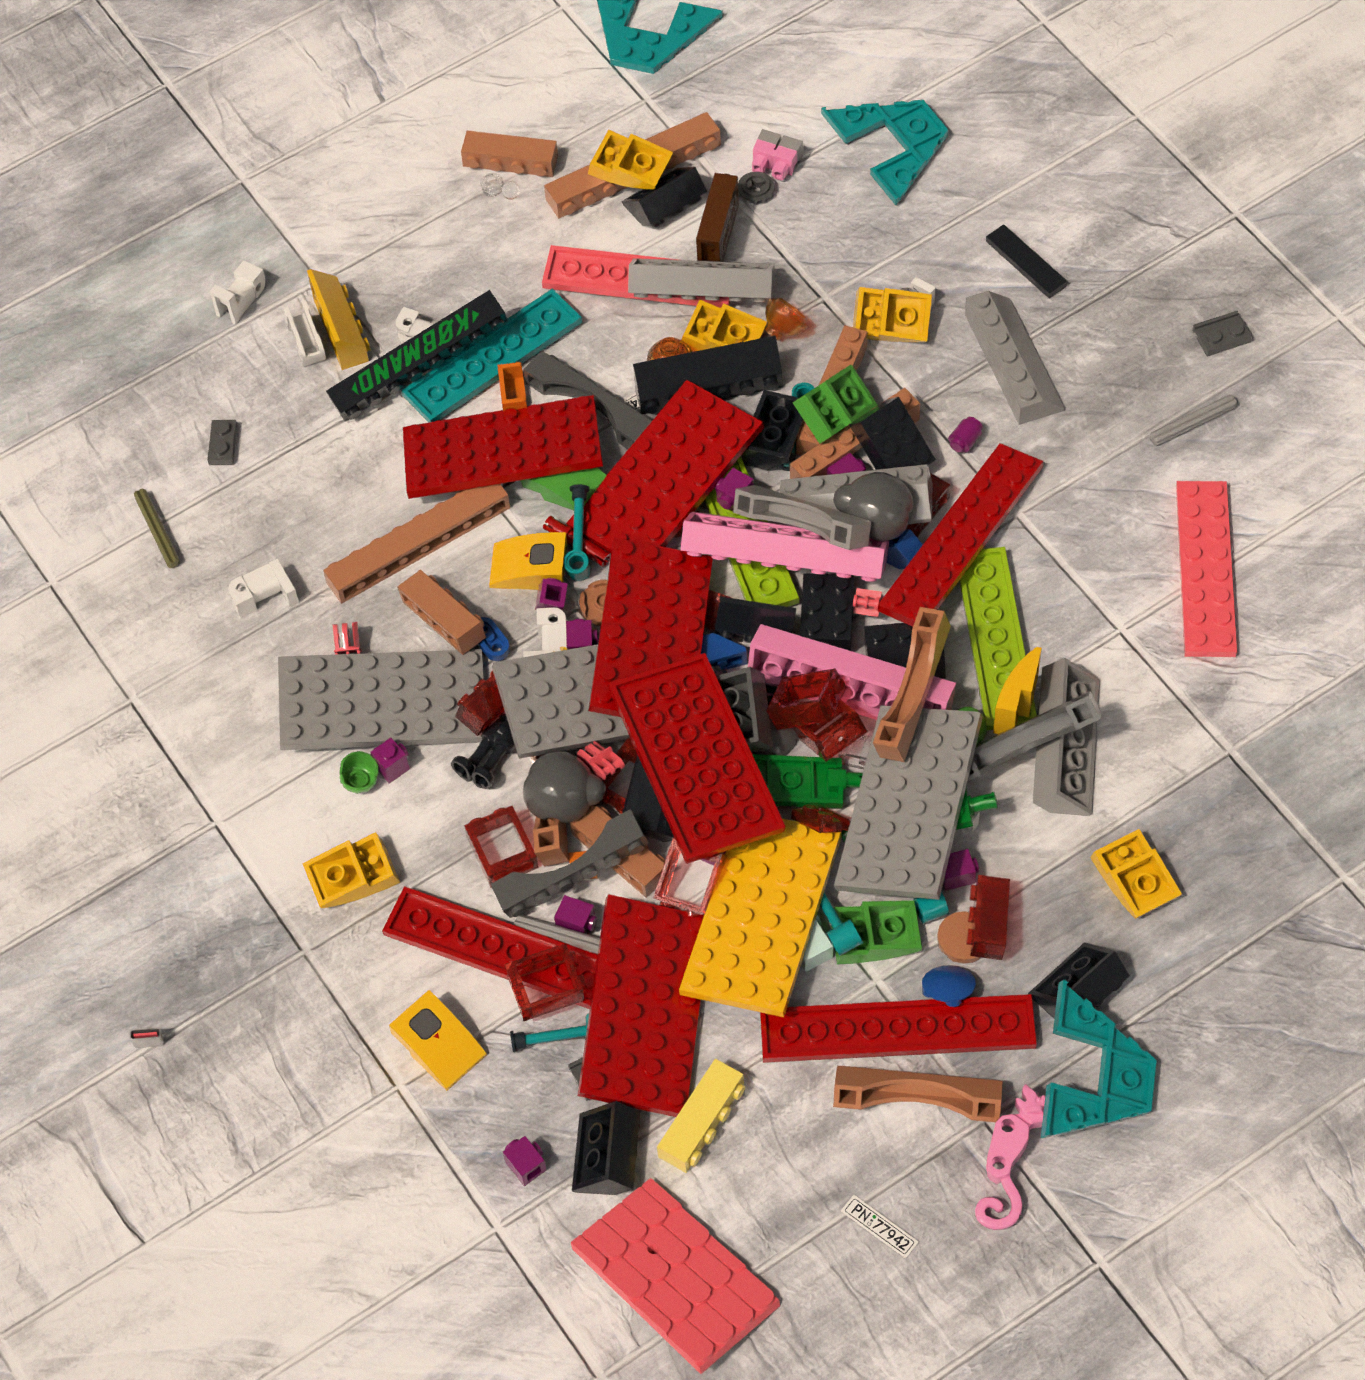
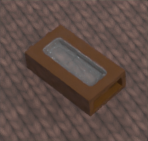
[696,173,739,262]

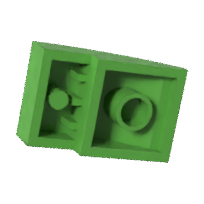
[793,364,878,444]
[520,468,607,511]
[831,900,922,965]

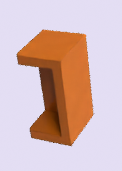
[497,362,527,411]

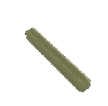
[134,489,180,568]

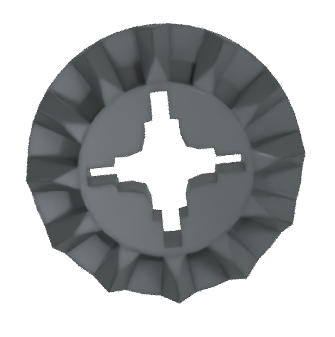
[738,172,775,204]

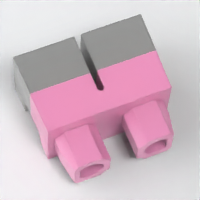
[752,129,803,181]

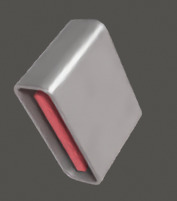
[130,1028,164,1048]

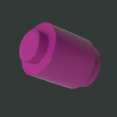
[948,416,983,453]

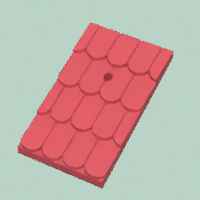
[571,1178,780,1374]

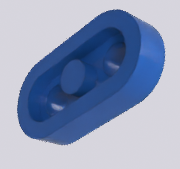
[477,617,510,661]

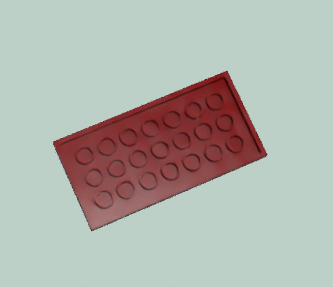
[566,380,764,553]
[403,395,603,499]
[588,538,713,717]
[608,653,786,864]
[577,894,704,1117]

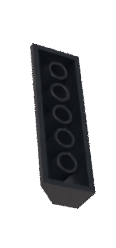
[633,336,783,415]

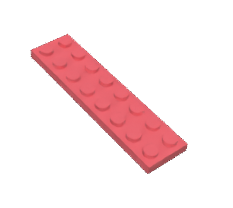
[542,245,730,308]
[1176,481,1237,657]

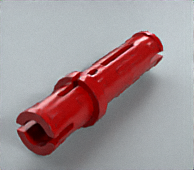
[543,516,611,567]

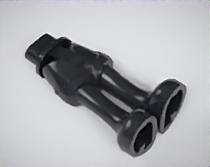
[451,714,515,789]

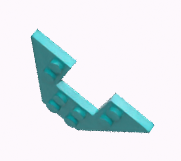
[597,0,723,74]
[821,100,948,205]
[1040,980,1157,1138]

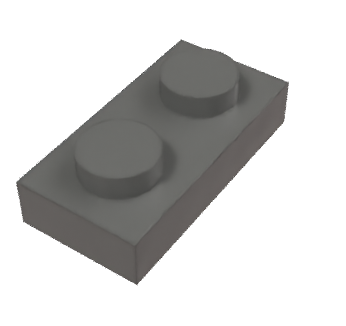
[207,420,237,465]

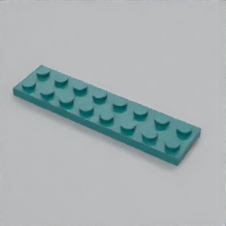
[401,289,582,423]

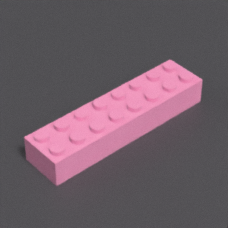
[681,512,889,581]
[748,624,956,720]

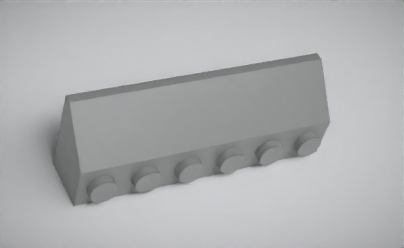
[628,258,775,302]
[965,291,1064,425]
[780,464,933,526]
[1033,658,1099,816]

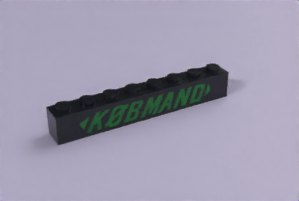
[326,290,508,422]

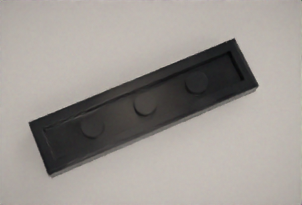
[986,224,1067,298]

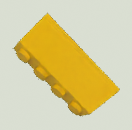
[307,269,371,370]

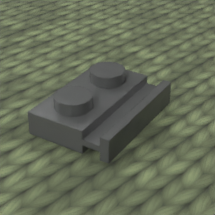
[1192,311,1252,357]

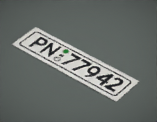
[841,1195,919,1259]

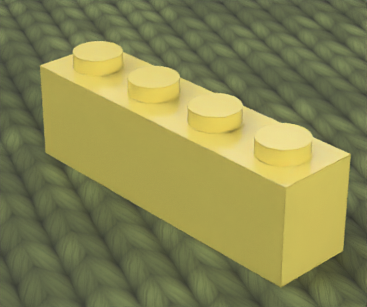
[657,1059,745,1173]

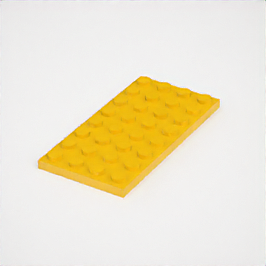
[679,819,842,1017]

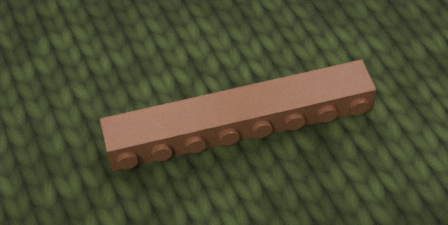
[544,112,721,219]
[323,484,510,604]

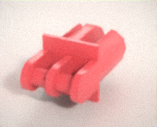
[853,588,882,617]
[332,622,362,655]
[577,741,625,781]

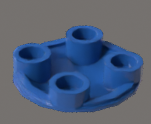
[922,965,976,1007]

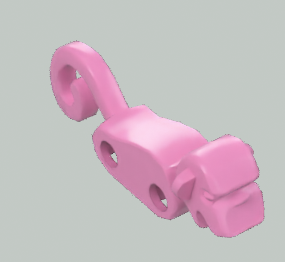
[975,1084,1045,1230]

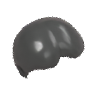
[833,472,914,542]
[523,751,606,823]

